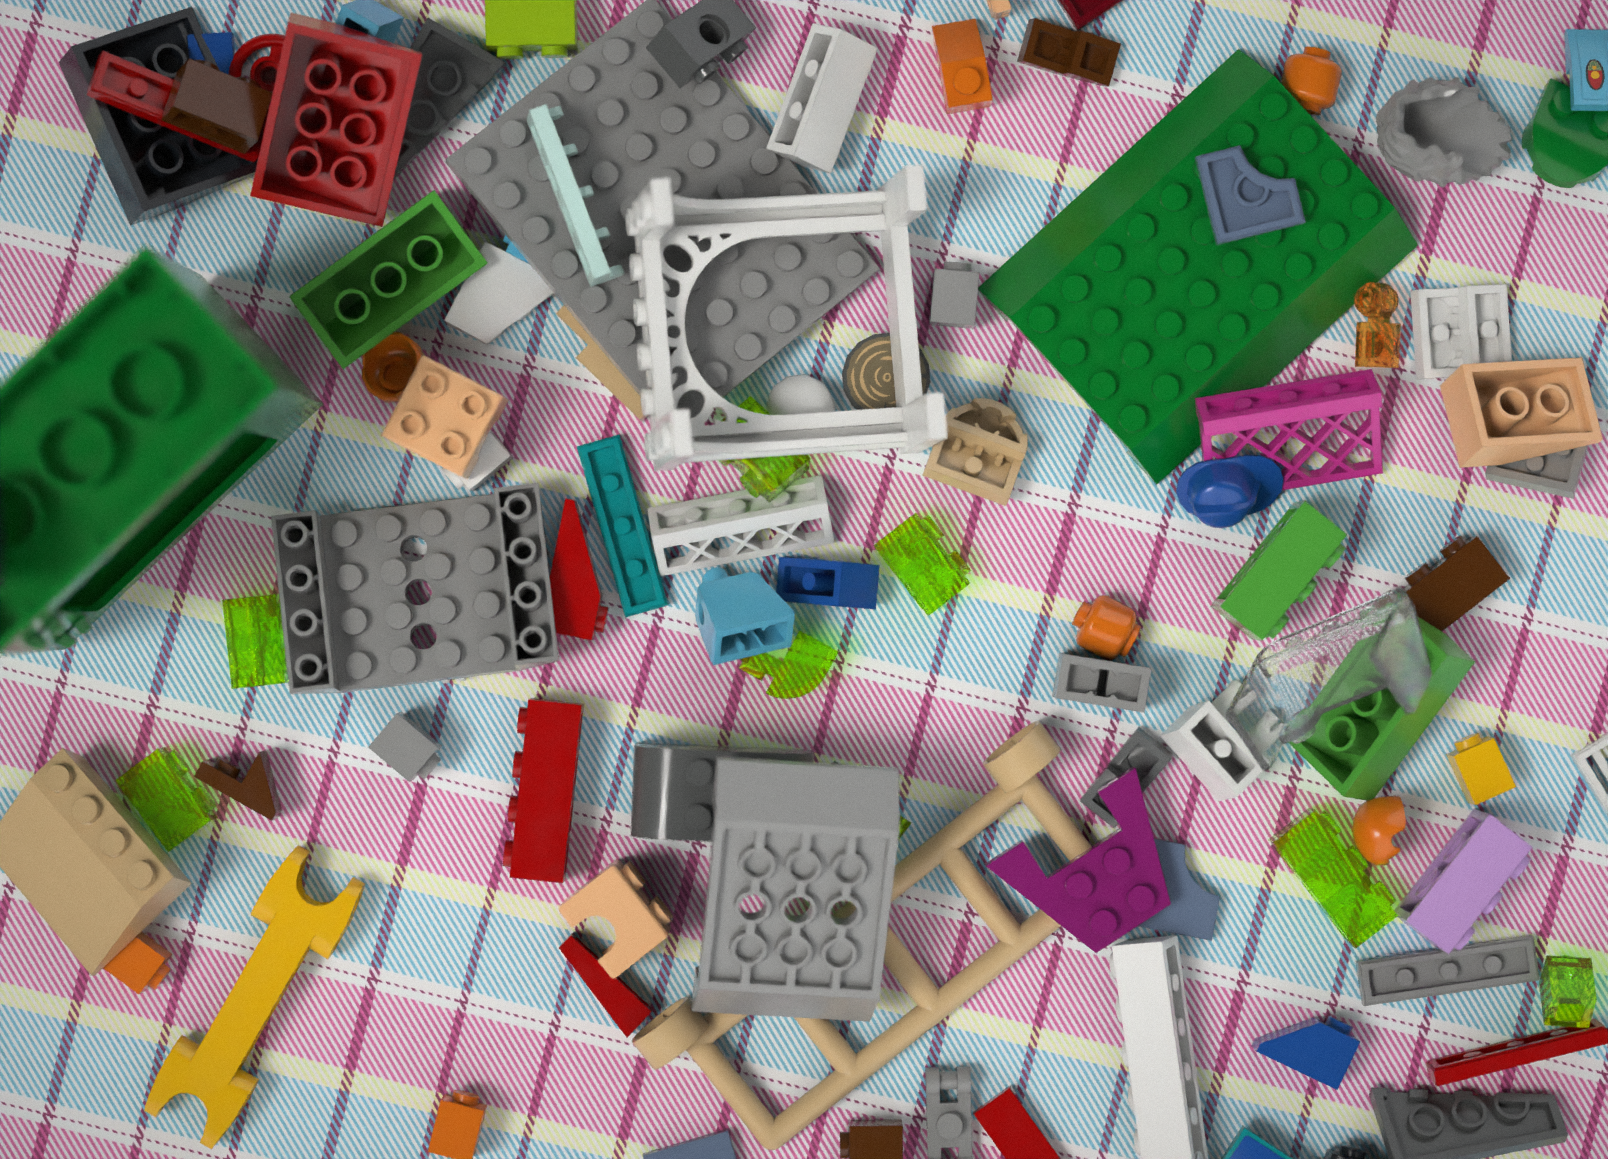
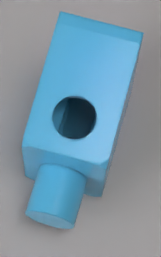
[695,567,795,665]

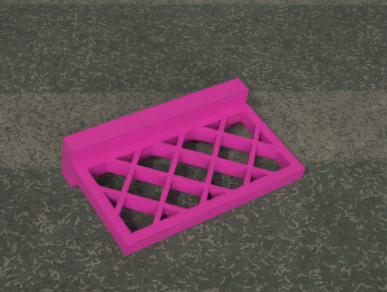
[1195,369,1383,490]

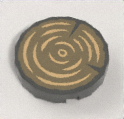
[842,333,930,410]

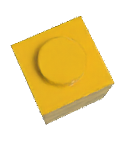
[1446,733,1516,805]

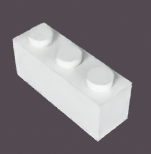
[766,23,878,173]

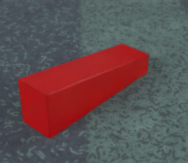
[559,933,653,1038]

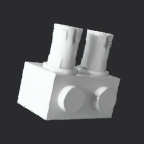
[1160,680,1282,801]

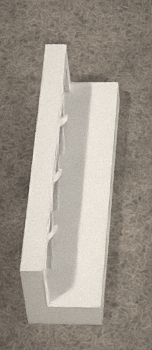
[647,475,835,576]

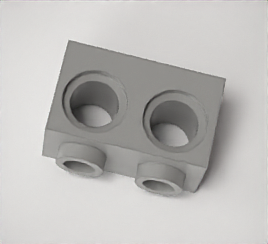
[1052,653,1152,713]

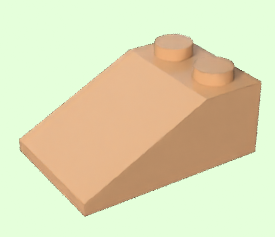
[1440,357,1603,468]

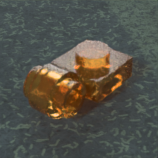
[1354,282,1401,368]

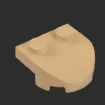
[922,398,1028,506]

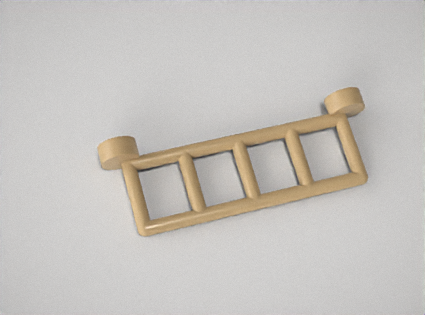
[631,720,1092,1150]

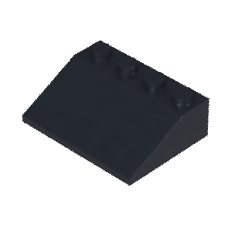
[59,7,258,226]

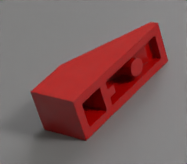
[550,498,609,641]

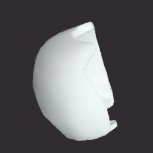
[767,374,836,415]

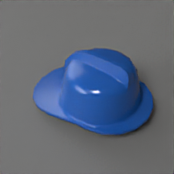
[1176,455,1284,528]

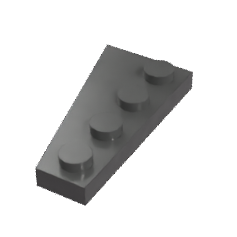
[393,18,506,180]
[1369,1087,1568,1159]

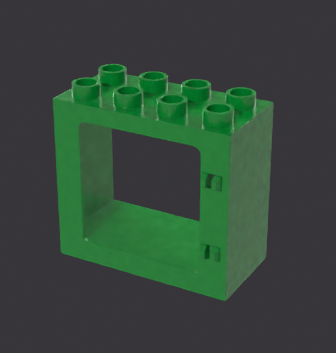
[0,246,323,655]

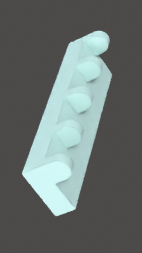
[526,104,625,287]

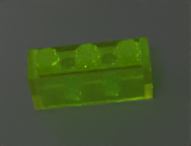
[1268,807,1398,949]

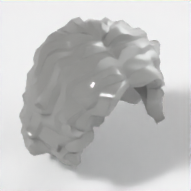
[1376,77,1512,187]

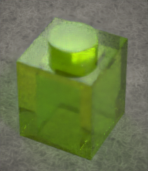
[1539,955,1597,1028]

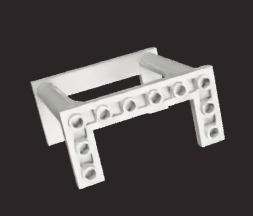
[626,165,948,471]

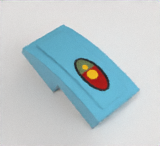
[1564,29,1608,111]

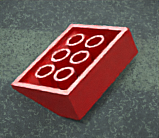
[250,13,422,227]

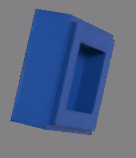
[187,32,235,74]

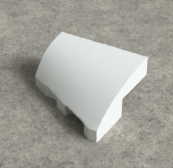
[444,242,555,345]

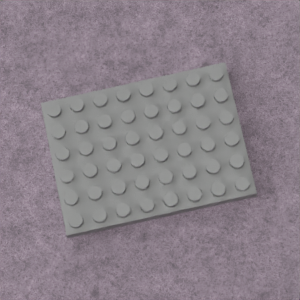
[445,0,880,419]

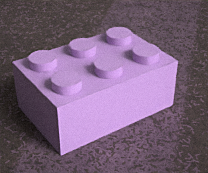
[1392,809,1533,954]

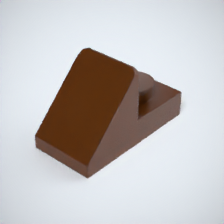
[194,750,282,821]

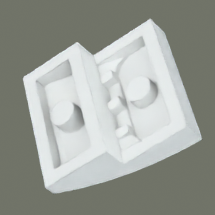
[1410,284,1512,380]

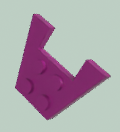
[984,766,1171,953]

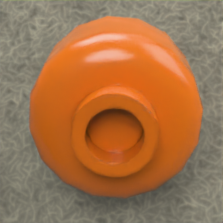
[1280,47,1342,115]
[1072,594,1141,661]

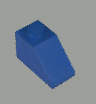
[776,557,880,610]
[1251,1016,1360,1090]

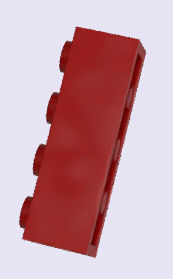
[503,698,584,883]

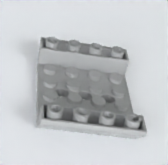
[271,483,559,694]
[691,756,899,1022]

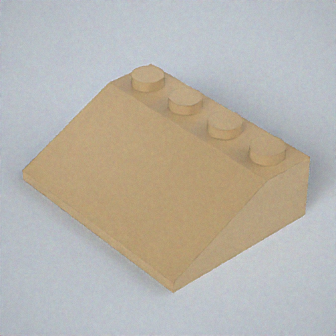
[0,748,192,976]

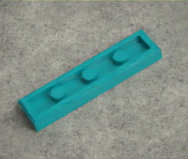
[577,435,668,617]

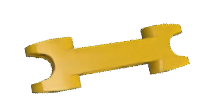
[144,845,365,1150]

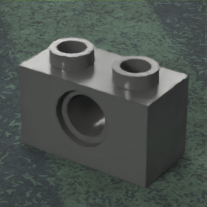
[646,0,756,89]

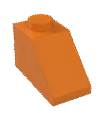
[931,19,993,115]

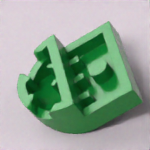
[1522,78,1608,188]

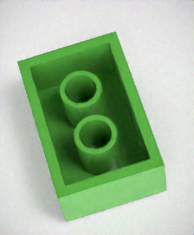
[1211,501,1347,641]

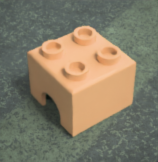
[381,355,509,480]
[559,860,673,978]

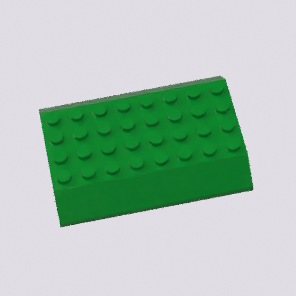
[978,49,1418,485]

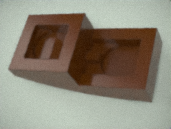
[1017,18,1121,87]

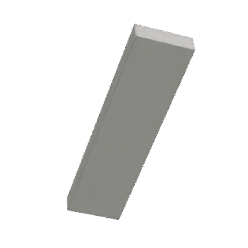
[1355,935,1540,1006]

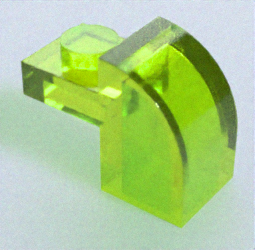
[739,630,839,699]

